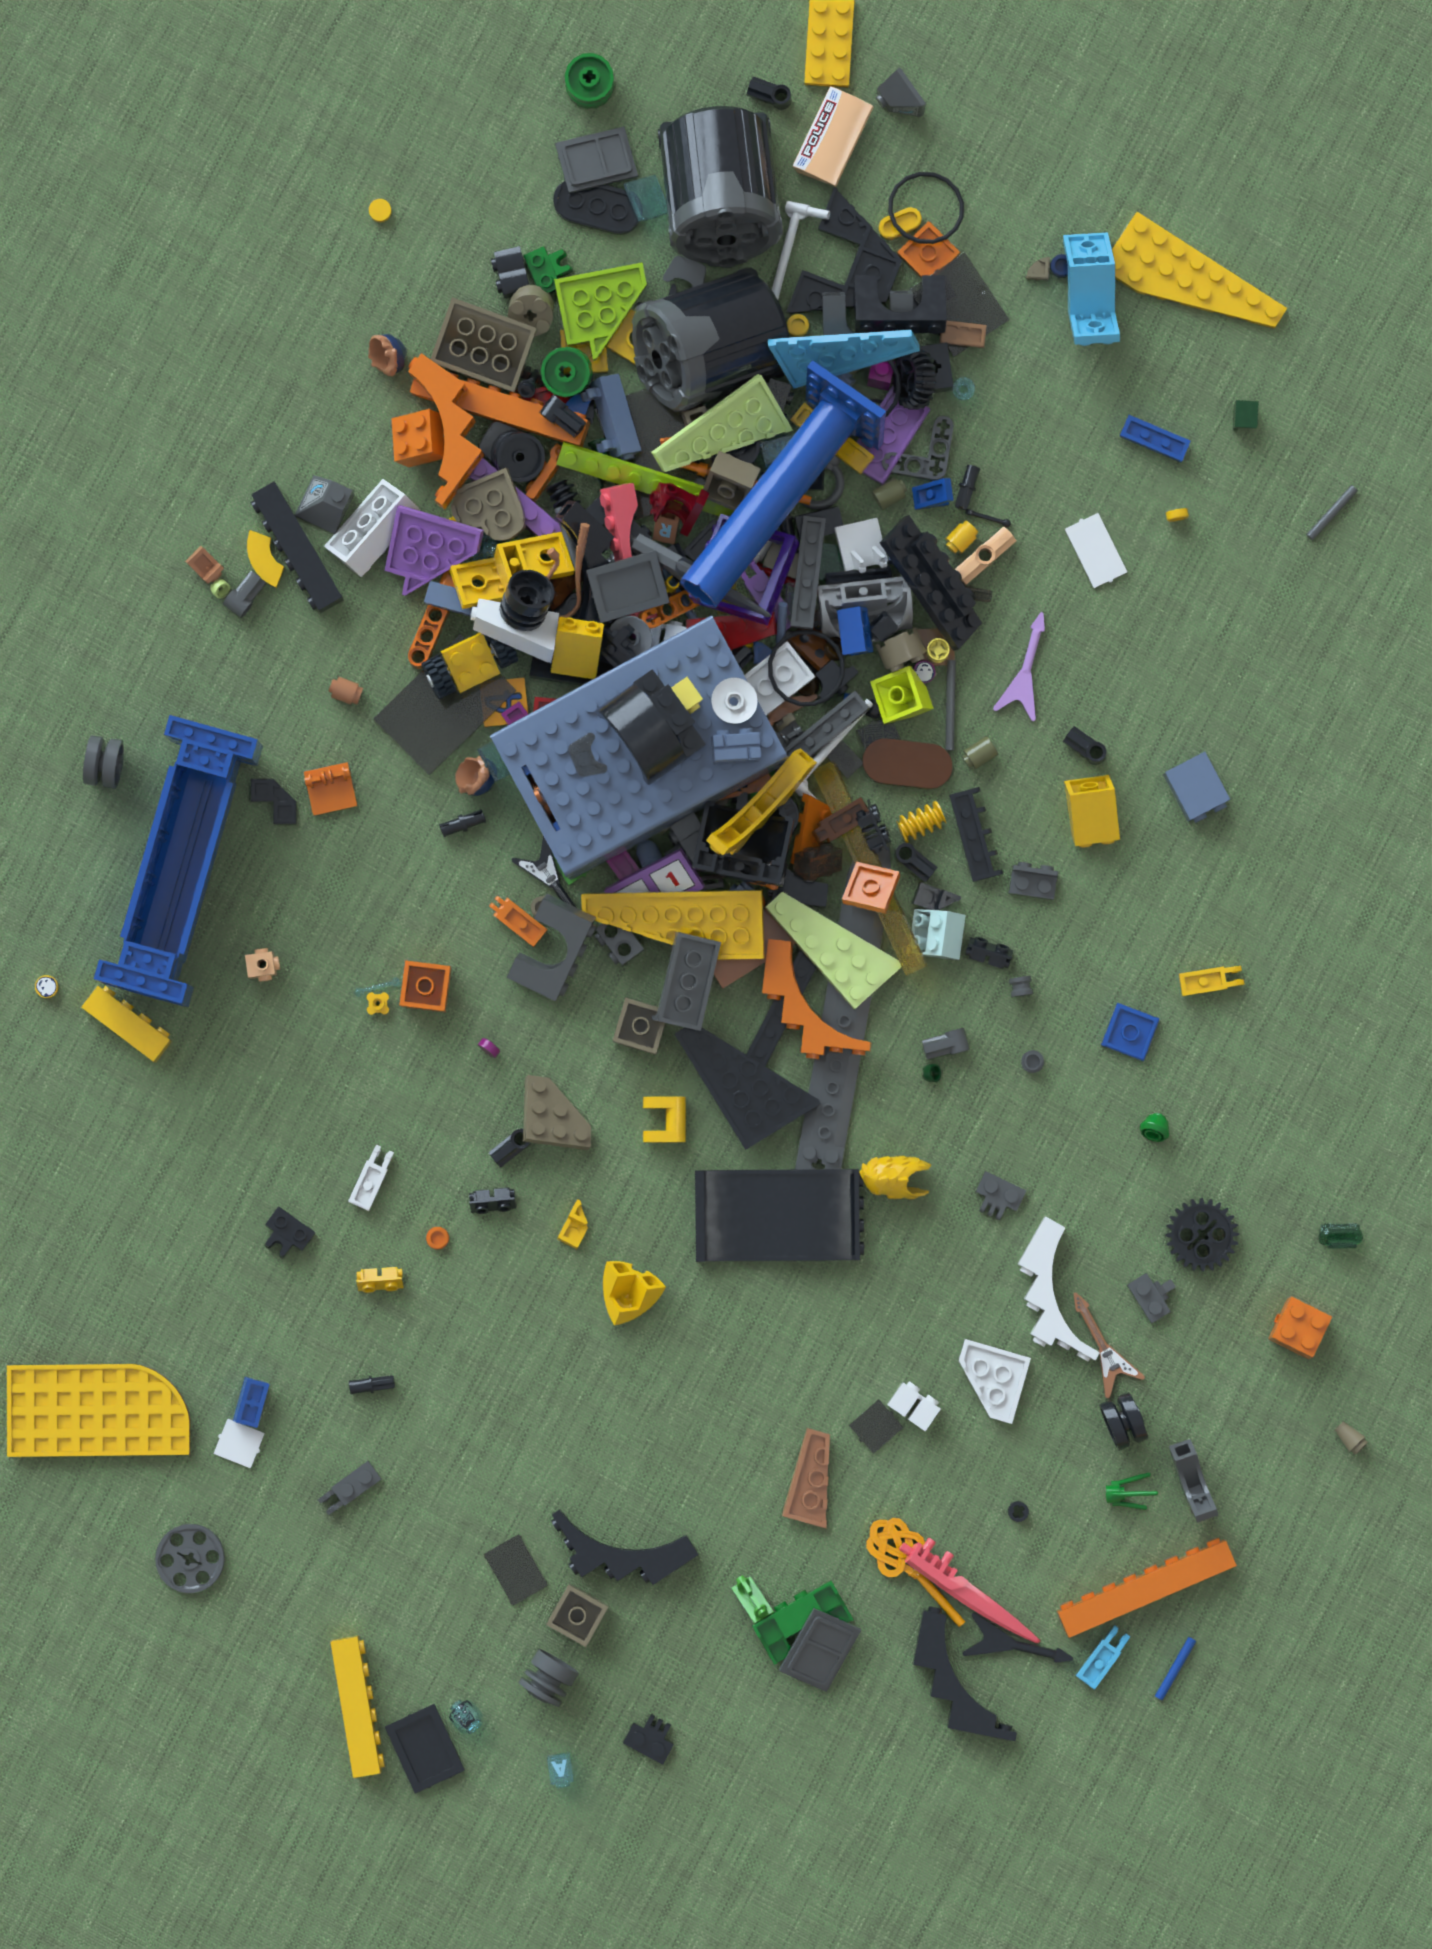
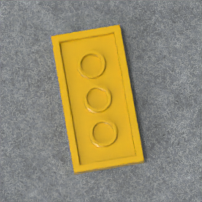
[804,0,854,88]

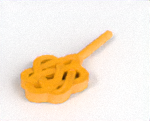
[866,1518,965,1627]

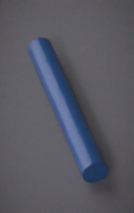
[1155,1637,1196,1701]

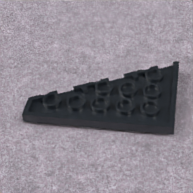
[674,1028,821,1150]

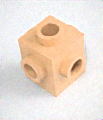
[245,948,280,982]

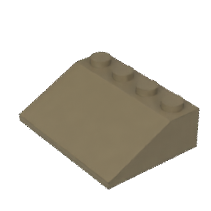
[430,297,537,392]

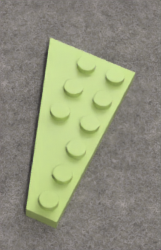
[651,374,793,472]
[764,892,905,1009]

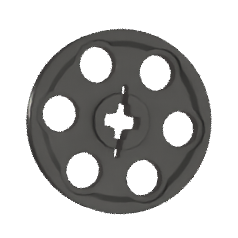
[155,1524,225,1593]

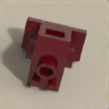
[650,483,709,537]

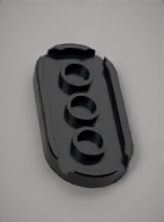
[553,181,641,235]

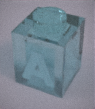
[547,1752,574,1788]

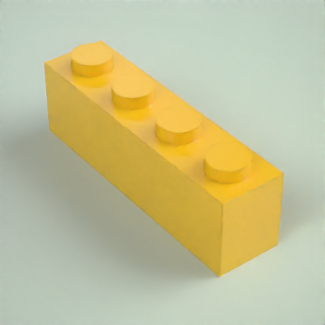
[82,985,172,1063]

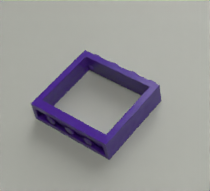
[689,514,799,626]

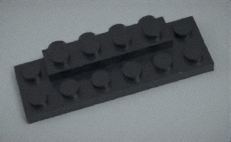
[880,515,982,651]

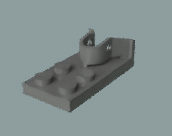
[652,932,721,1031]

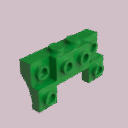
[752,1580,854,1665]

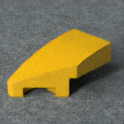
[557,1199,588,1249]

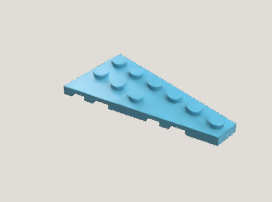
[768,330,920,389]

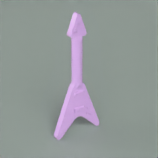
[993,612,1045,721]

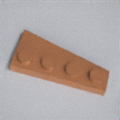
[782,1428,830,1528]

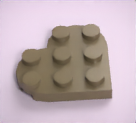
[451,468,526,541]

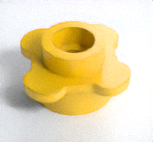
[367,992,389,1015]

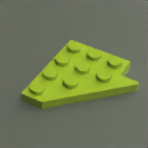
[554,262,647,361]

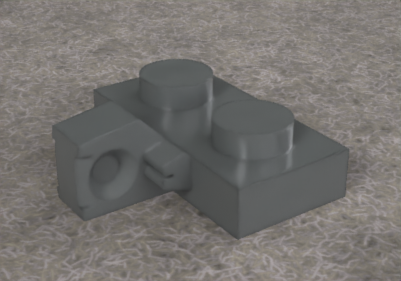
[1127,1273,1176,1324]

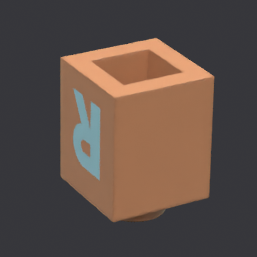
[652,512,681,544]

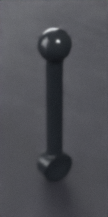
[965,509,1011,528]

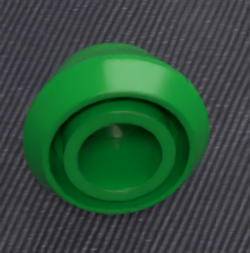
[1139,1113,1170,1142]

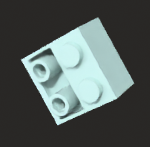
[908,909,966,960]

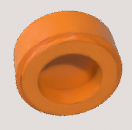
[426,1227,449,1249]

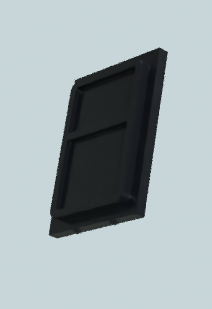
[385,1703,465,1794]

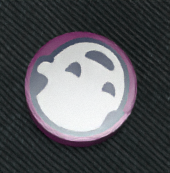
[913,660,935,683]

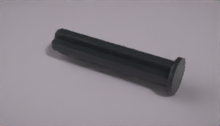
[825,565,892,585]

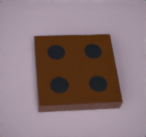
[786,610,831,672]

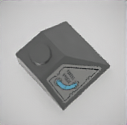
[876,68,926,117]
[295,475,355,534]

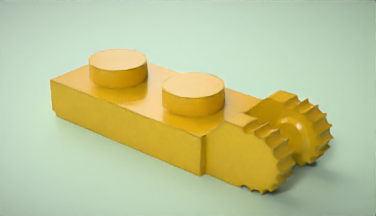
[1178,966,1244,996]

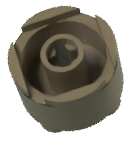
[508,285,554,337]
[875,627,927,672]

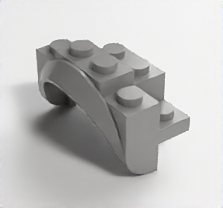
[817,577,913,642]

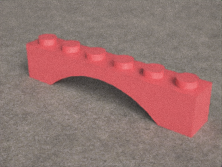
[600,483,658,620]

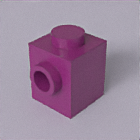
[867,361,895,391]

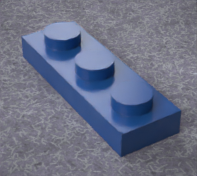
[1119,415,1191,463]

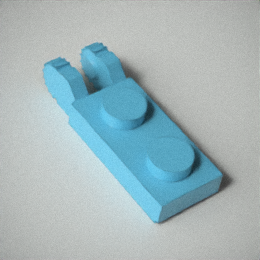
[1075,1625,1130,1690]

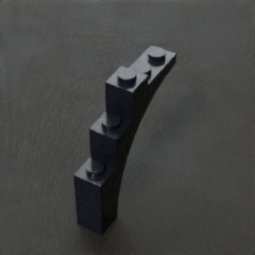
[554,500,619,624]
[732,785,828,908]
[551,1509,699,1585]

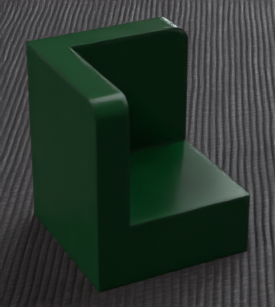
[1233,400,1259,431]

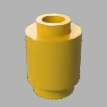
[945,520,978,554]

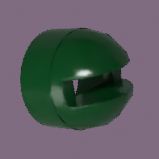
[922,1064,941,1082]

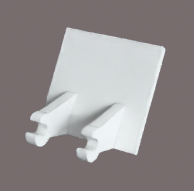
[834,518,888,573]

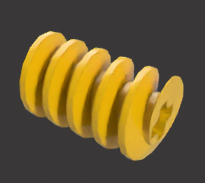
[896,801,947,843]

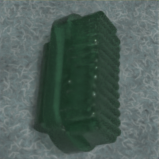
[1318,1223,1363,1249]

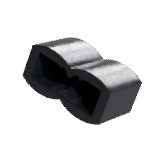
[491,246,529,299]

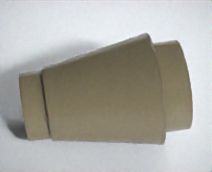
[1334,1421,1368,1455]

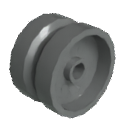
[83,735,124,789]

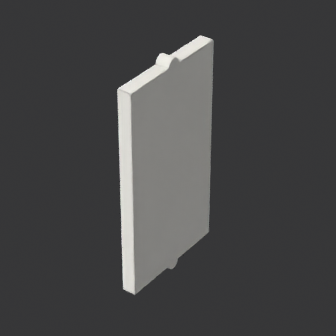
[1065,513,1127,588]

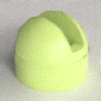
[210,578,230,599]

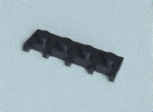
[949,787,1003,882]

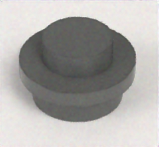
[1021,1050,1044,1073]

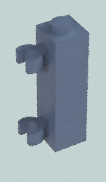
[581,374,642,461]

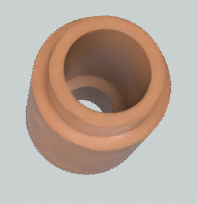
[328,677,363,705]

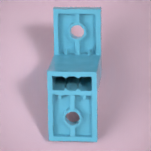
[1063,232,1120,346]

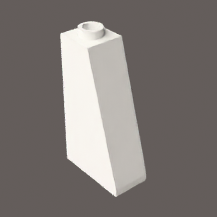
[470,599,559,663]

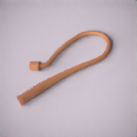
[546,523,590,621]

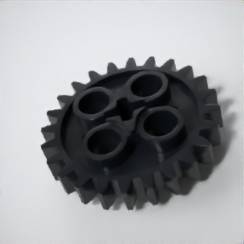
[1165,1198,1239,1272]

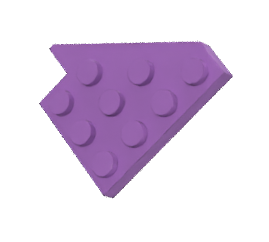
[385,505,484,596]

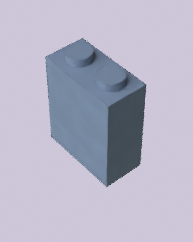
[1163,752,1230,823]

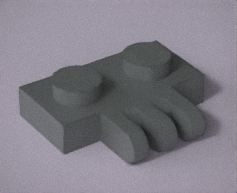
[975,1171,1026,1221]

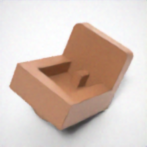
[185,546,224,584]

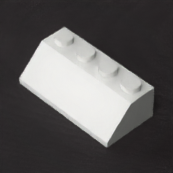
[324,479,420,577]

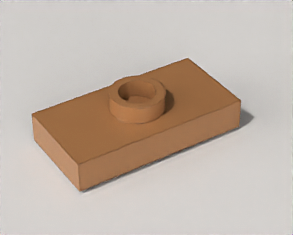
[939,321,987,348]

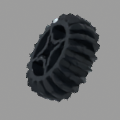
[892,349,937,410]

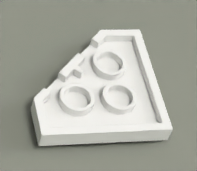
[959,1339,1031,1424]

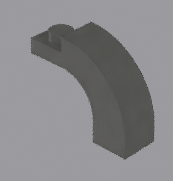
[1169,1439,1218,1523]

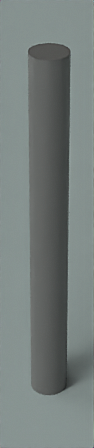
[945,660,956,751]

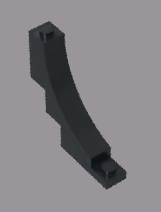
[913,1606,1017,1741]

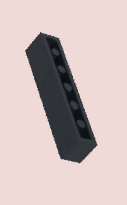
[250,481,344,613]

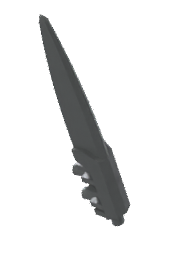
[630,534,771,617]

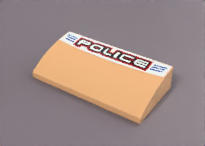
[793,86,874,187]

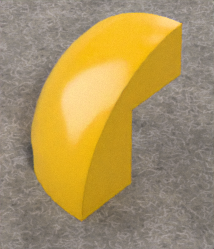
[603,1261,666,1326]

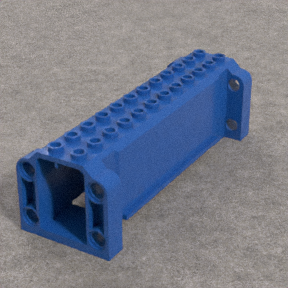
[94,715,263,1007]

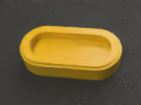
[879,207,922,240]

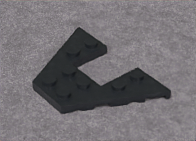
[786,187,902,314]

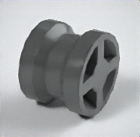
[1009,976,1034,997]

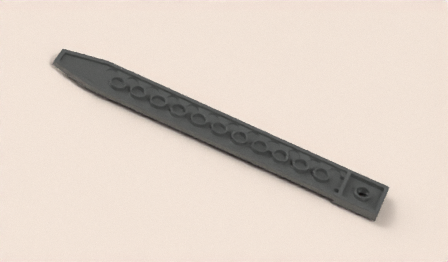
[795,831,891,1169]

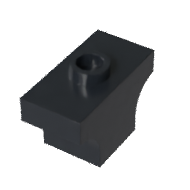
[815,660,859,704]

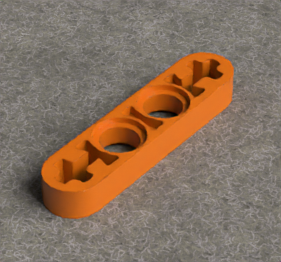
[638,589,699,629]

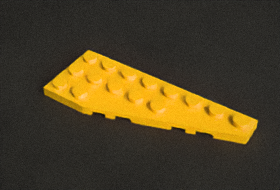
[1112,212,1287,328]
[581,890,765,960]

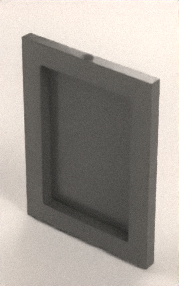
[555,127,638,194]
[586,550,670,623]
[779,1608,861,1692]

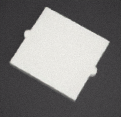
[214,1419,265,1468]

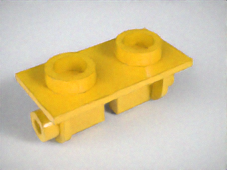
[356,1267,404,1293]

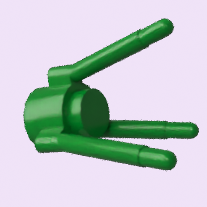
[1106,1472,1158,1510]

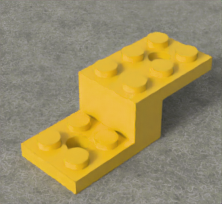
[449,532,575,609]

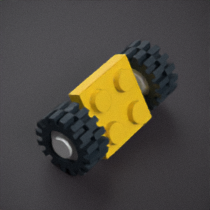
[422,633,519,699]

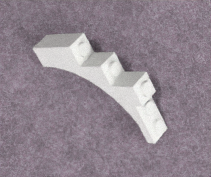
[1018,1217,1100,1362]

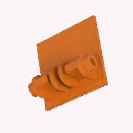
[304,762,357,816]

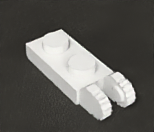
[348,1145,394,1211]

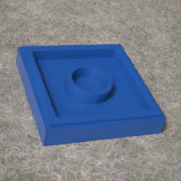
[1101,1003,1160,1061]

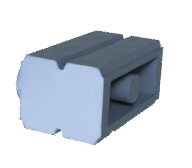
[711,728,761,765]

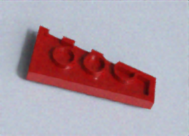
[686,612,777,650]

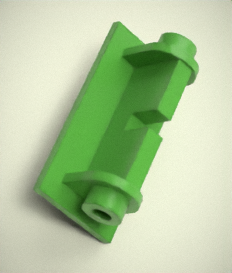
[731,1575,774,1624]

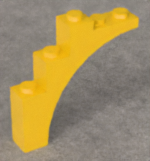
[706,748,817,855]

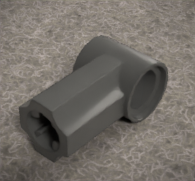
[223,571,267,618]
[922,1028,970,1059]

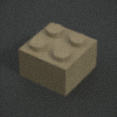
[703,451,760,511]
[613,998,666,1055]
[546,1583,609,1647]

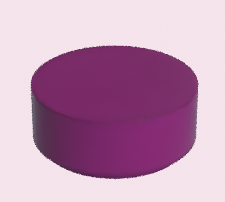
[478,1038,500,1058]

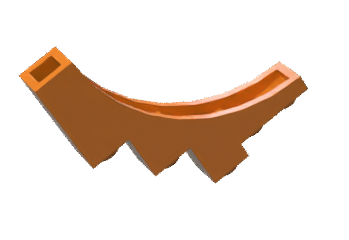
[762,939,872,1059]

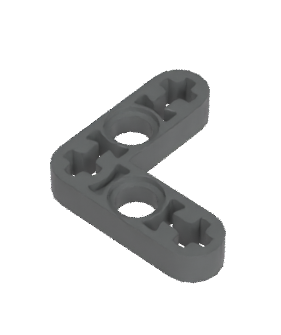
[882,416,954,481]

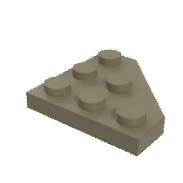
[523,1075,591,1150]

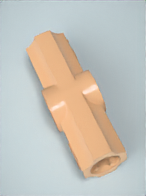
[954,527,1017,586]

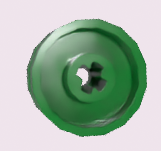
[565,53,614,109]
[541,347,593,397]

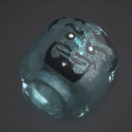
[449,1700,483,1734]

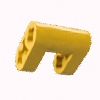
[643,1096,686,1143]

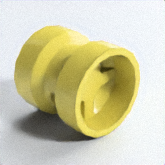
[926,638,950,663]

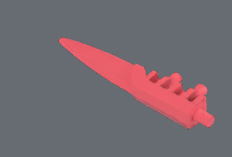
[899,1538,1041,1643]

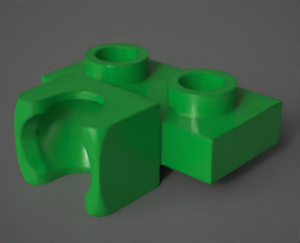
[524,246,573,294]

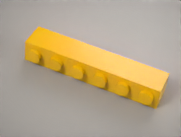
[330,1635,385,1778]

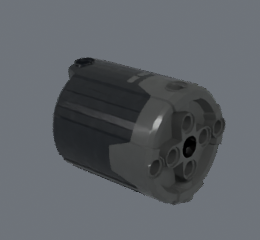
[658,106,783,268]
[632,267,789,412]

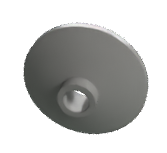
[610,616,653,657]

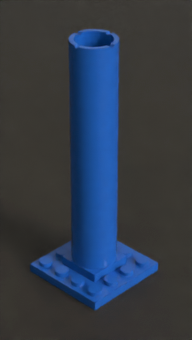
[680,360,886,608]

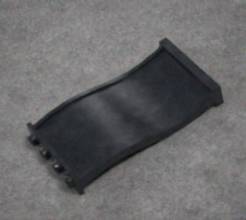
[695,1169,864,1262]

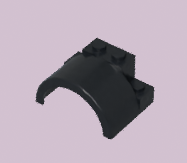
[596,669,706,785]
[692,801,794,887]

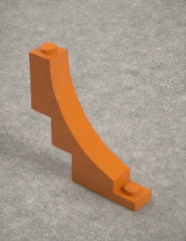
[408,353,484,510]

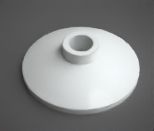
[711,678,757,724]

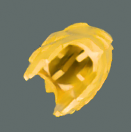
[859,1156,931,1200]

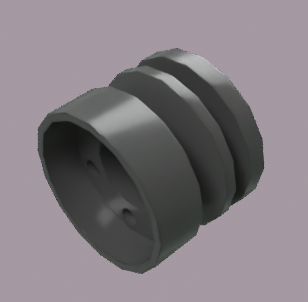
[519,1649,579,1707]

